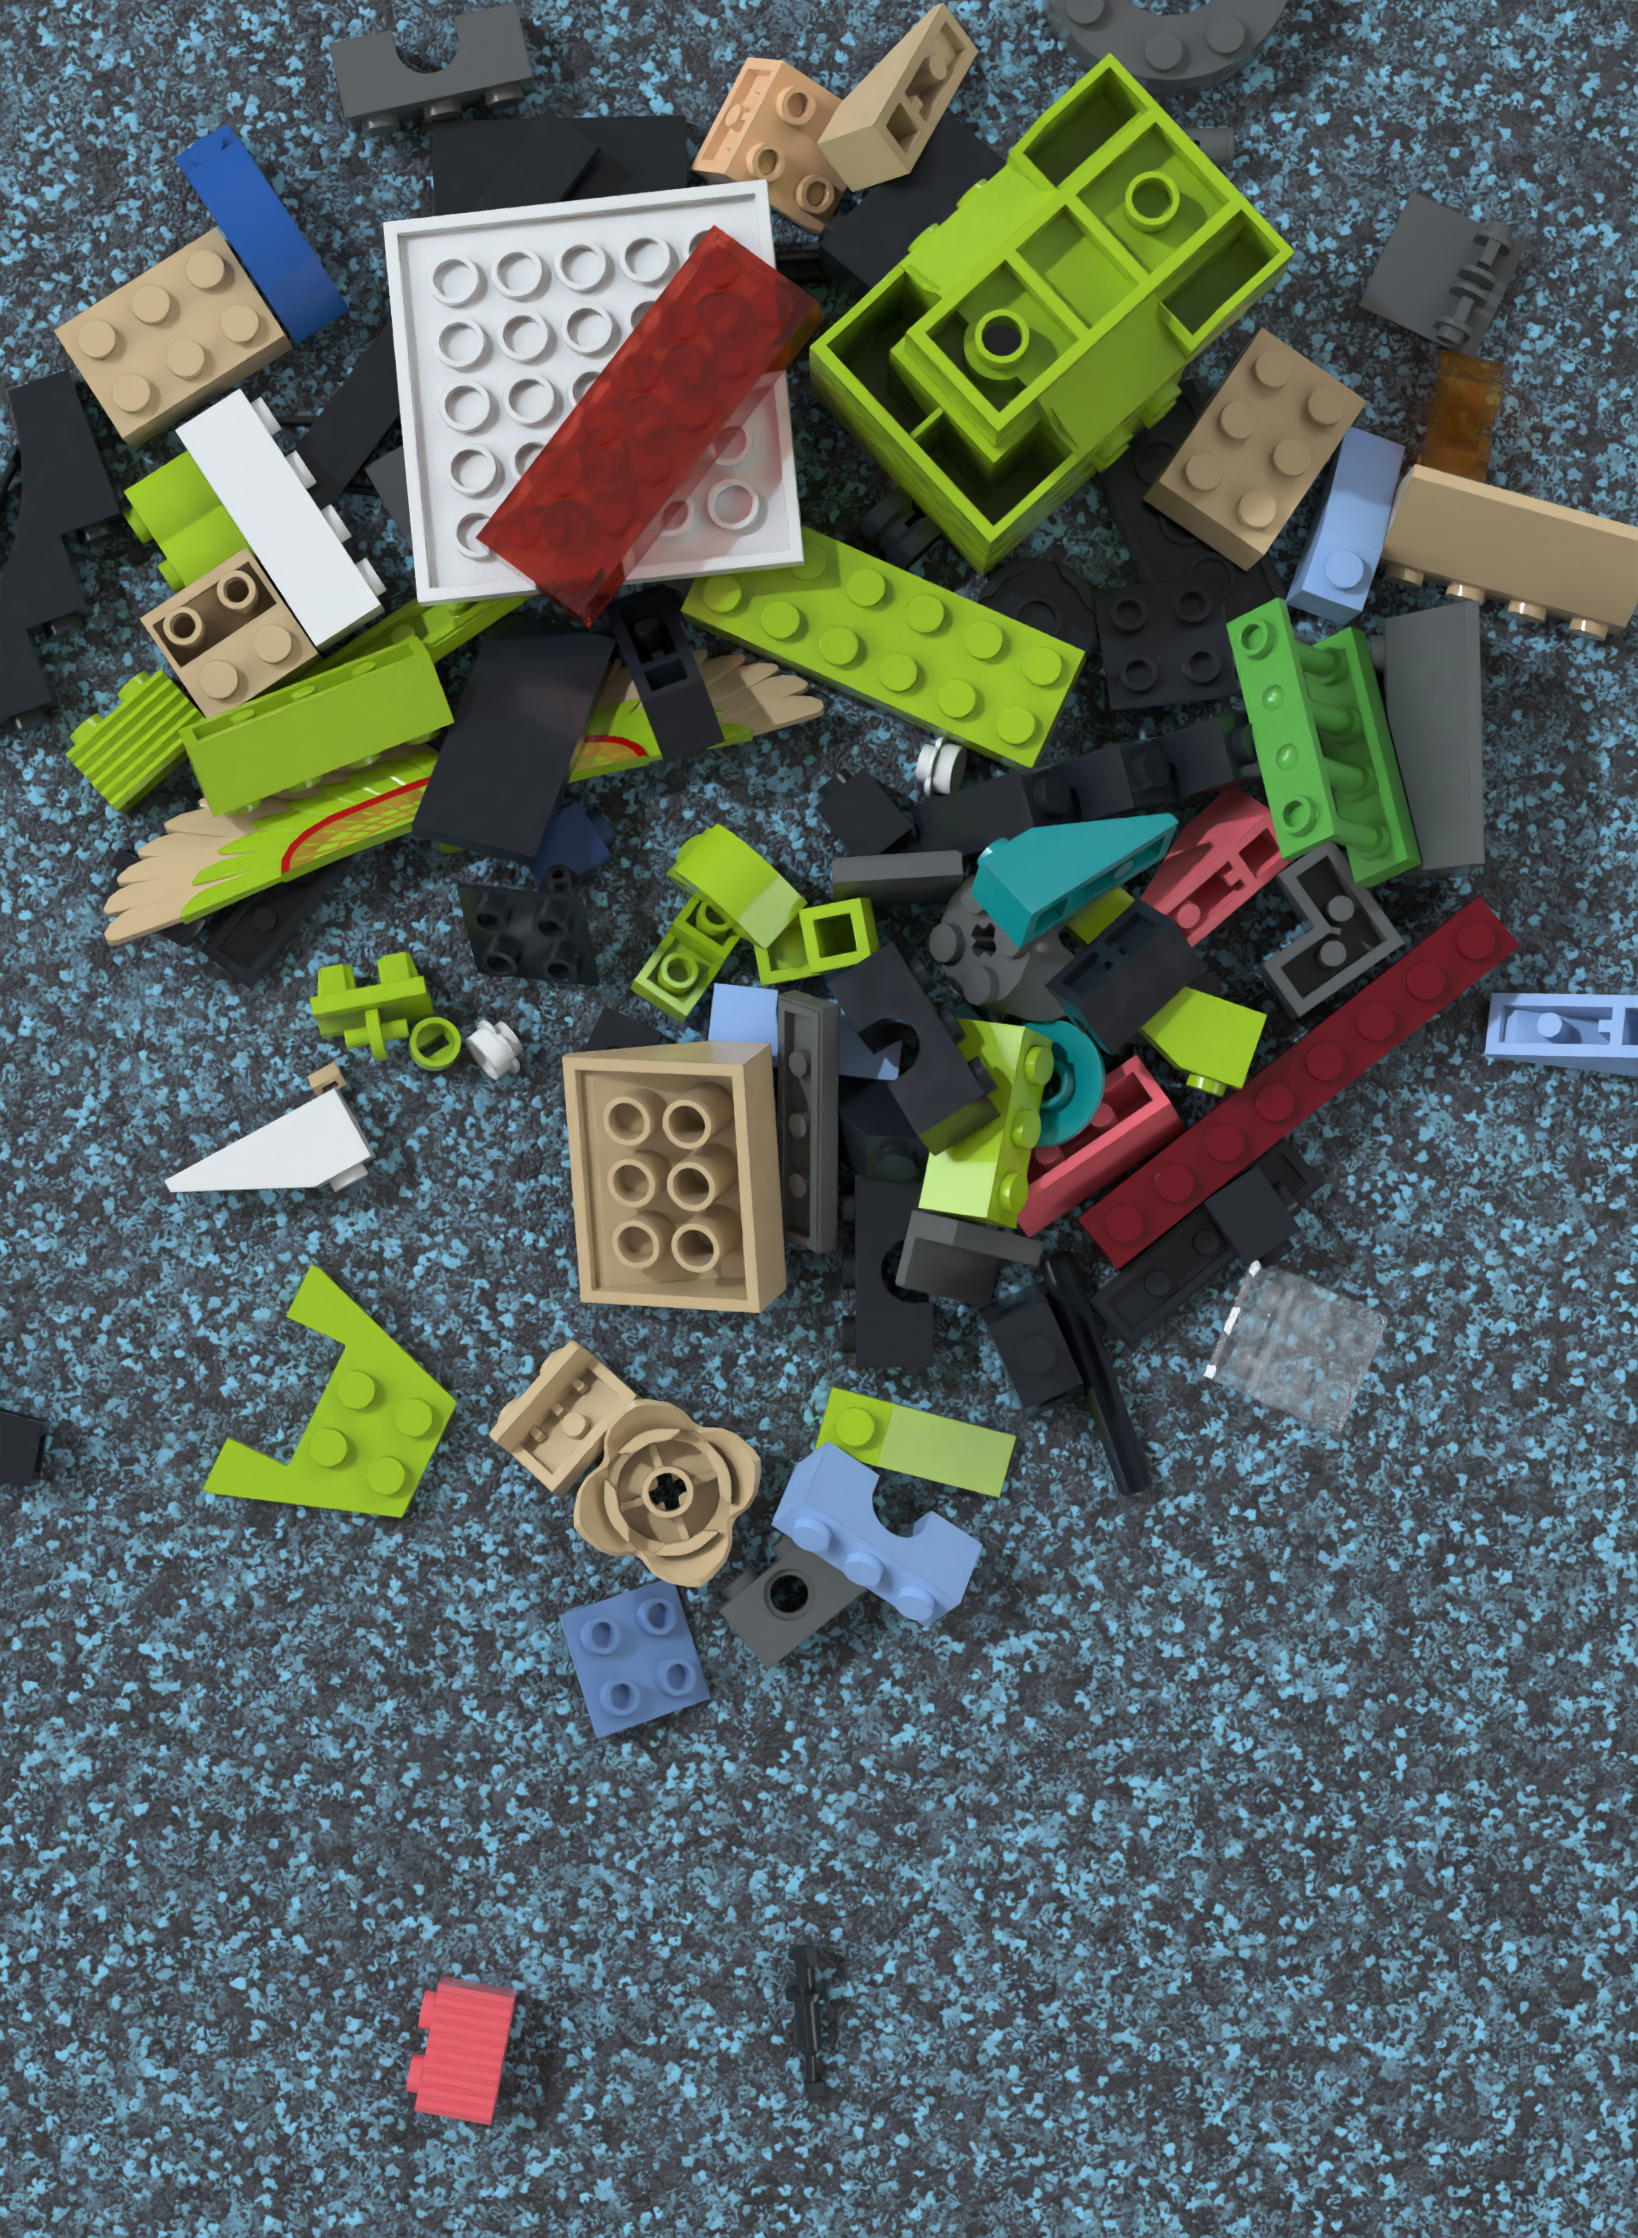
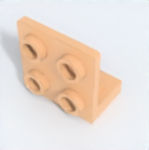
[690,57,847,235]

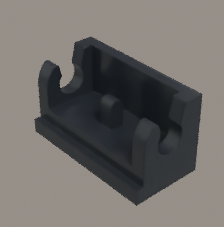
[1044,898,1205,1055]

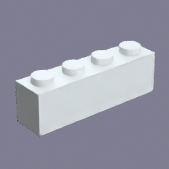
[175,388,387,653]

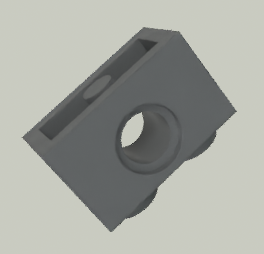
[719,1536,867,1670]

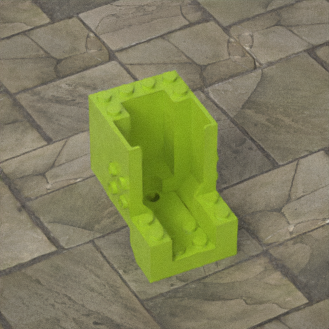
[810,53,1295,577]

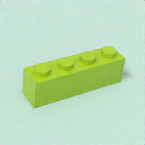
[178,636,454,817]

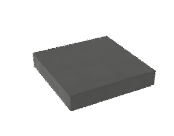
[832,850,963,907]

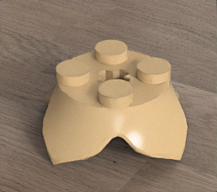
[574,1399,762,1587]

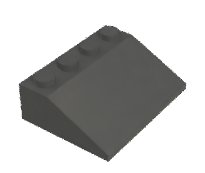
[1368,601,1485,879]

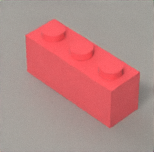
[1017,1054,1187,1238]

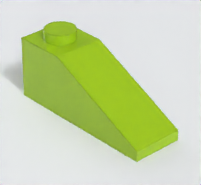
[1138,986,1267,1098]
[815,1385,1016,1498]

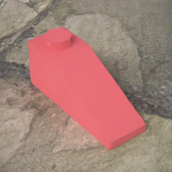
[1140,788,1294,948]

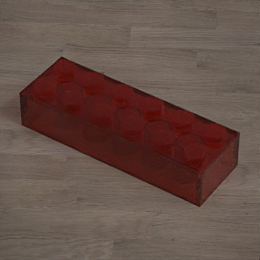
[476,225,823,629]

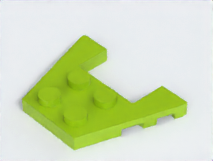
[203,1264,459,1518]

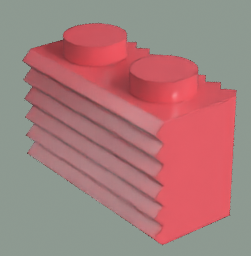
[406,1976,518,2125]

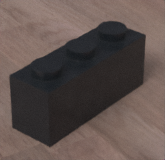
[818,113,1006,303]

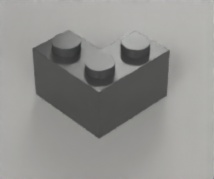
[1256,841,1405,1020]

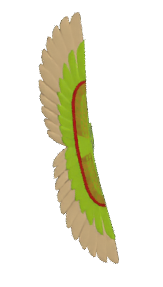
[103,648,824,946]

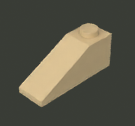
[816,3,978,192]

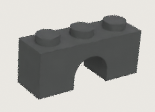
[329,2,536,137]

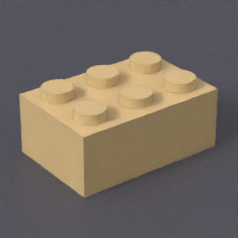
[54,227,293,450]
[1142,327,1367,571]

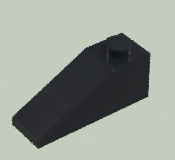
[604,583,725,764]

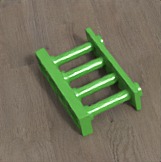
[1226,597,1422,888]

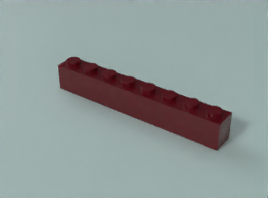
[1075,896,1520,1269]

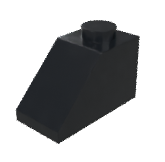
[838,1077,930,1183]

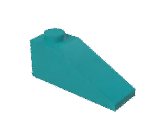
[970,813,1178,949]

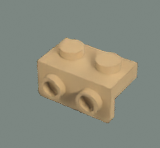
[489,1340,642,1498]

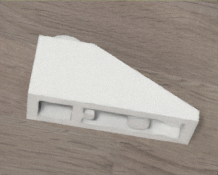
[165,1088,376,1193]

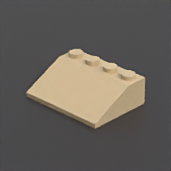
[1377,464,1638,641]
[562,1041,787,1313]

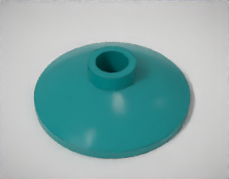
[1023,1020,1105,1148]

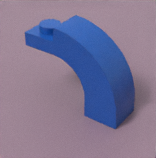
[174,124,350,345]

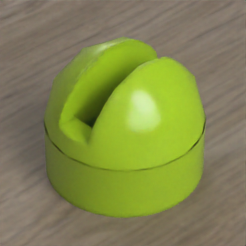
[408,1017,461,1071]

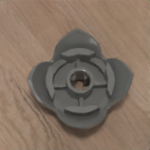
[929,873,1075,1024]

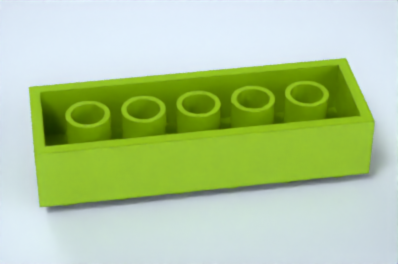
[680,524,1086,770]

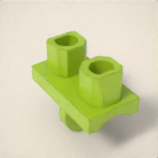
[310,952,435,1062]

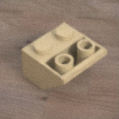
[140,547,324,718]

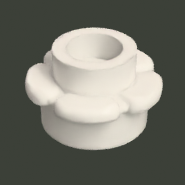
[916,736,967,797]
[465,1020,523,1080]

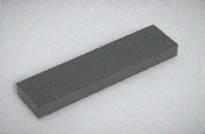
[777,990,839,1254]

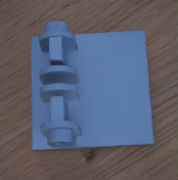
[558,1580,711,1738]

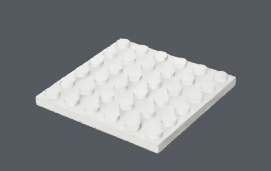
[383,179,805,607]

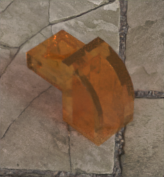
[1416,349,1504,483]

